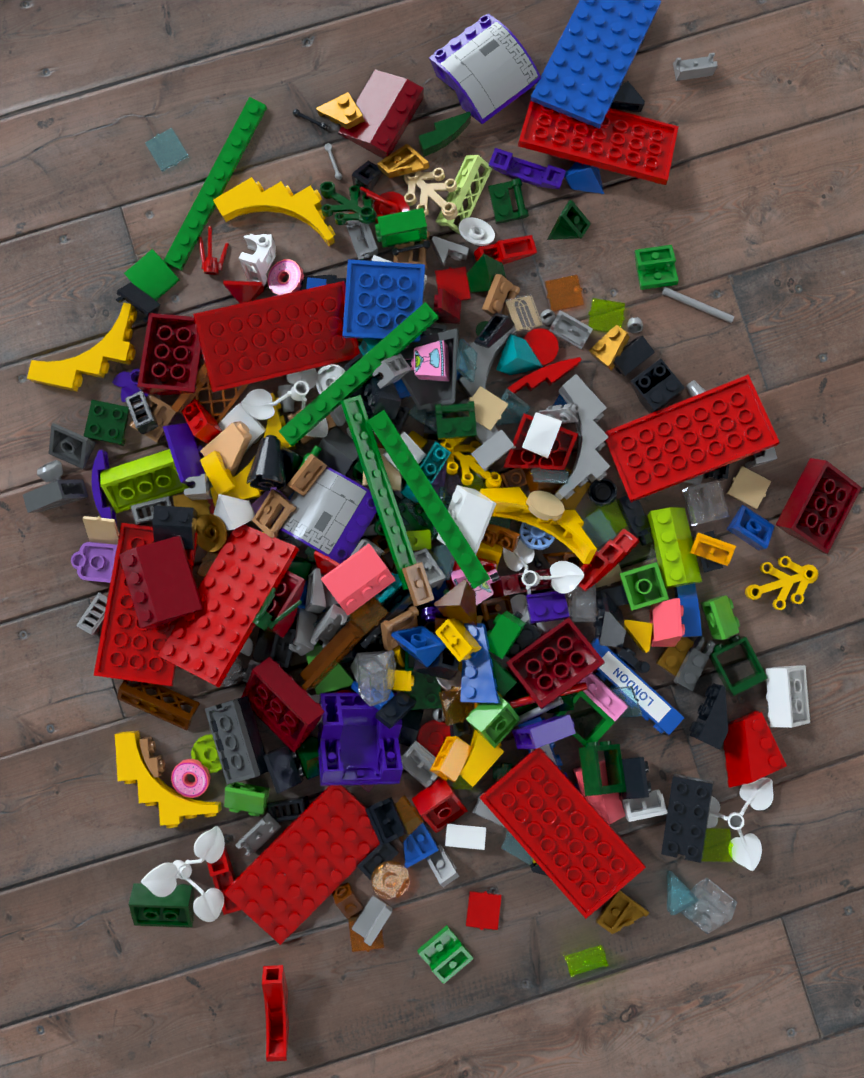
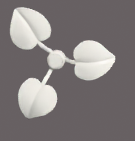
[241,368,328,438]
[503,539,584,623]
[707,777,774,871]
[141,826,225,922]

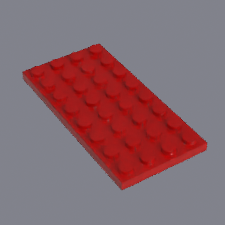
[518,88,679,185]
[193,281,360,392]
[605,374,780,502]
[93,523,199,687]
[158,525,299,688]
[480,747,646,919]
[224,785,380,945]

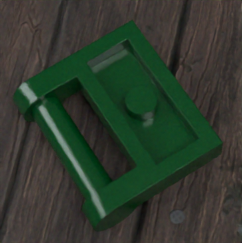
[488,178,529,224]
[435,401,477,440]

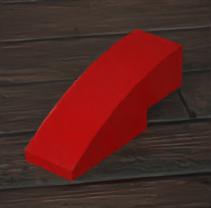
[474,235,537,264]

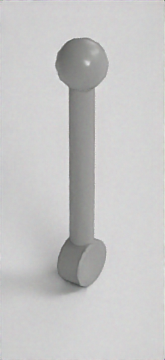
[324,143,342,180]

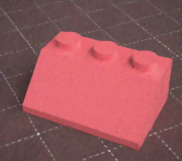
[321,544,396,615]
[572,760,626,825]

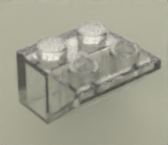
[683,480,730,526]
[358,650,394,707]
[677,877,737,934]

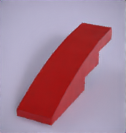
[506,357,582,397]
[578,529,639,592]
[207,845,241,915]

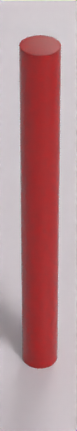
[509,682,587,708]

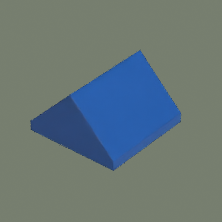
[726,505,775,550]
[391,626,446,668]

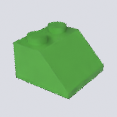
[619,562,669,611]
[701,595,740,640]
[466,695,521,748]
[224,782,270,816]

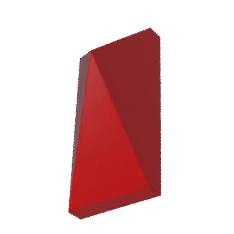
[223,280,264,303]

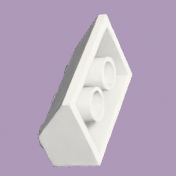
[437,485,497,555]
[765,665,810,728]

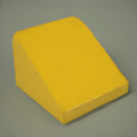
[408,431,427,450]
[390,645,405,667]

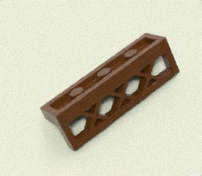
[300,620,365,691]
[117,680,200,731]

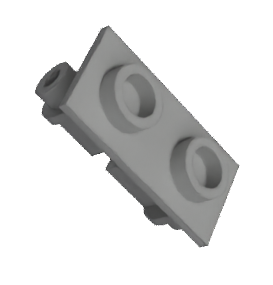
[539,403,579,424]

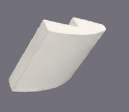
[218,403,266,453]

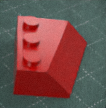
[503,413,578,470]
[723,710,787,788]

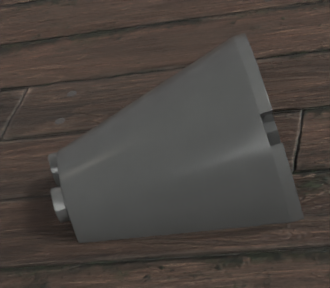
[399,328,459,412]

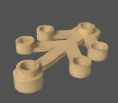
[404,168,458,220]

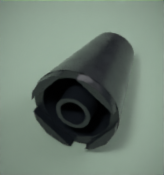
[246,435,286,491]

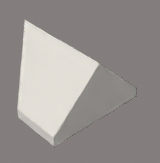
[213,494,255,530]

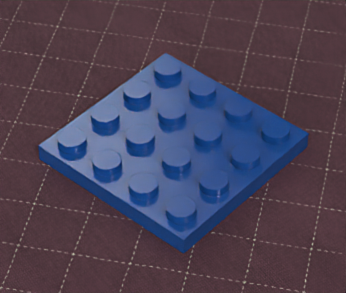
[343,259,425,343]

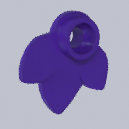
[112,369,148,402]
[420,607,448,622]

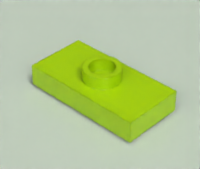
[406,529,431,551]

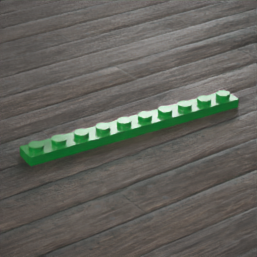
[163,97,267,271]
[279,302,439,447]
[341,395,417,590]
[367,410,490,589]

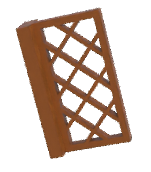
[171,363,249,424]

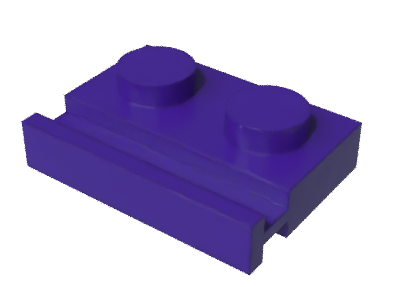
[525,591,570,624]

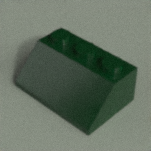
[128,883,194,927]

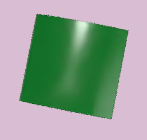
[634,245,679,290]
[124,249,180,301]
[417,925,474,984]

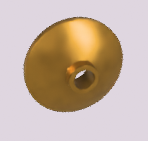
[196,514,227,552]

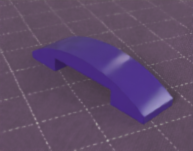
[489,148,566,189]
[92,450,117,526]

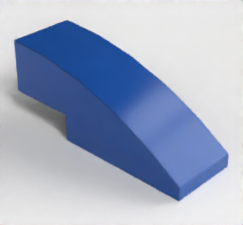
[674,583,702,637]

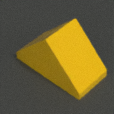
[624,620,653,653]

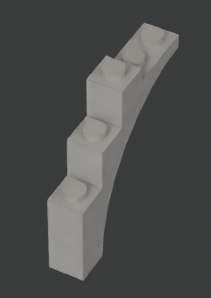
[457,326,517,445]
[554,374,610,500]

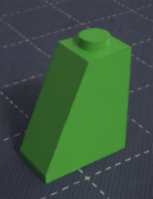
[306,642,355,695]

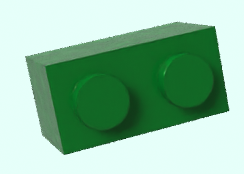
[487,611,526,659]

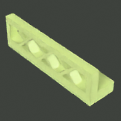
[435,155,492,234]

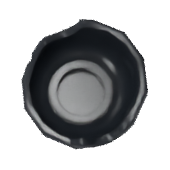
[588,478,617,507]

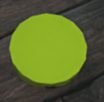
[191,734,222,773]

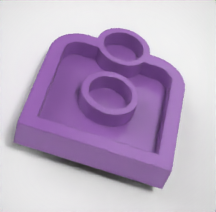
[71,542,117,583]

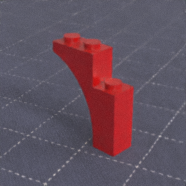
[262,965,289,1062]

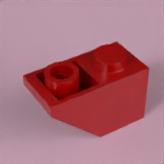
[182,399,222,444]

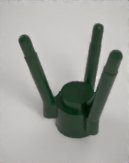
[252,588,302,631]

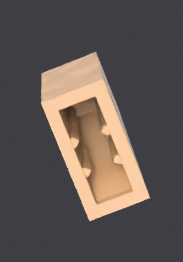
[201,421,252,477]

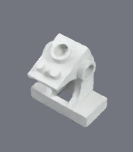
[239,234,276,286]

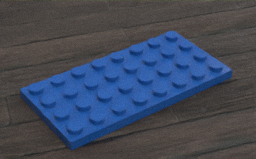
[530,0,661,129]

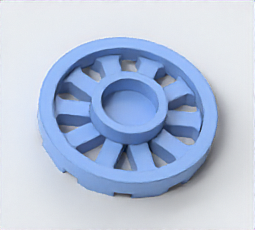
[519,522,555,550]

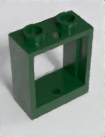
[709,635,768,696]
[579,741,626,796]

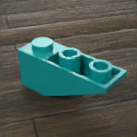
[400,442,451,503]

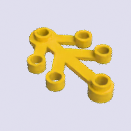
[440,441,502,488]
[745,556,818,610]

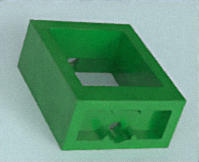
[375,208,427,248]
[552,691,615,747]

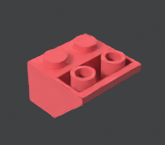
[649,598,685,647]

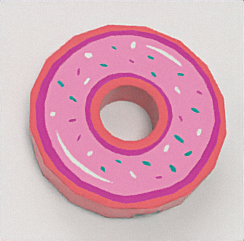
[267,259,304,295]
[171,759,211,798]

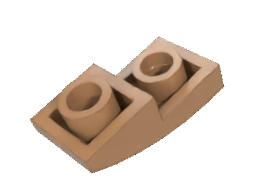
[140,737,165,777]

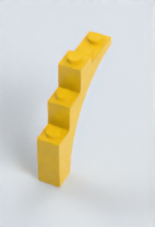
[213,177,336,246]
[27,303,137,392]
[210,393,299,506]
[480,487,597,564]
[458,661,504,787]
[115,731,222,828]

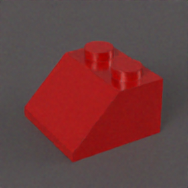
[412,778,468,833]

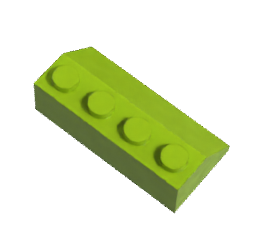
[100,449,189,513]
[647,507,702,589]

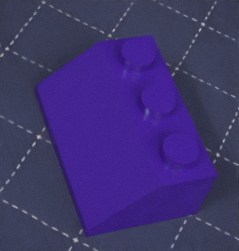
[163,423,206,486]

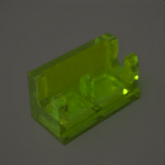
[564,945,609,978]

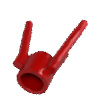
[349,187,397,217]
[198,226,229,275]

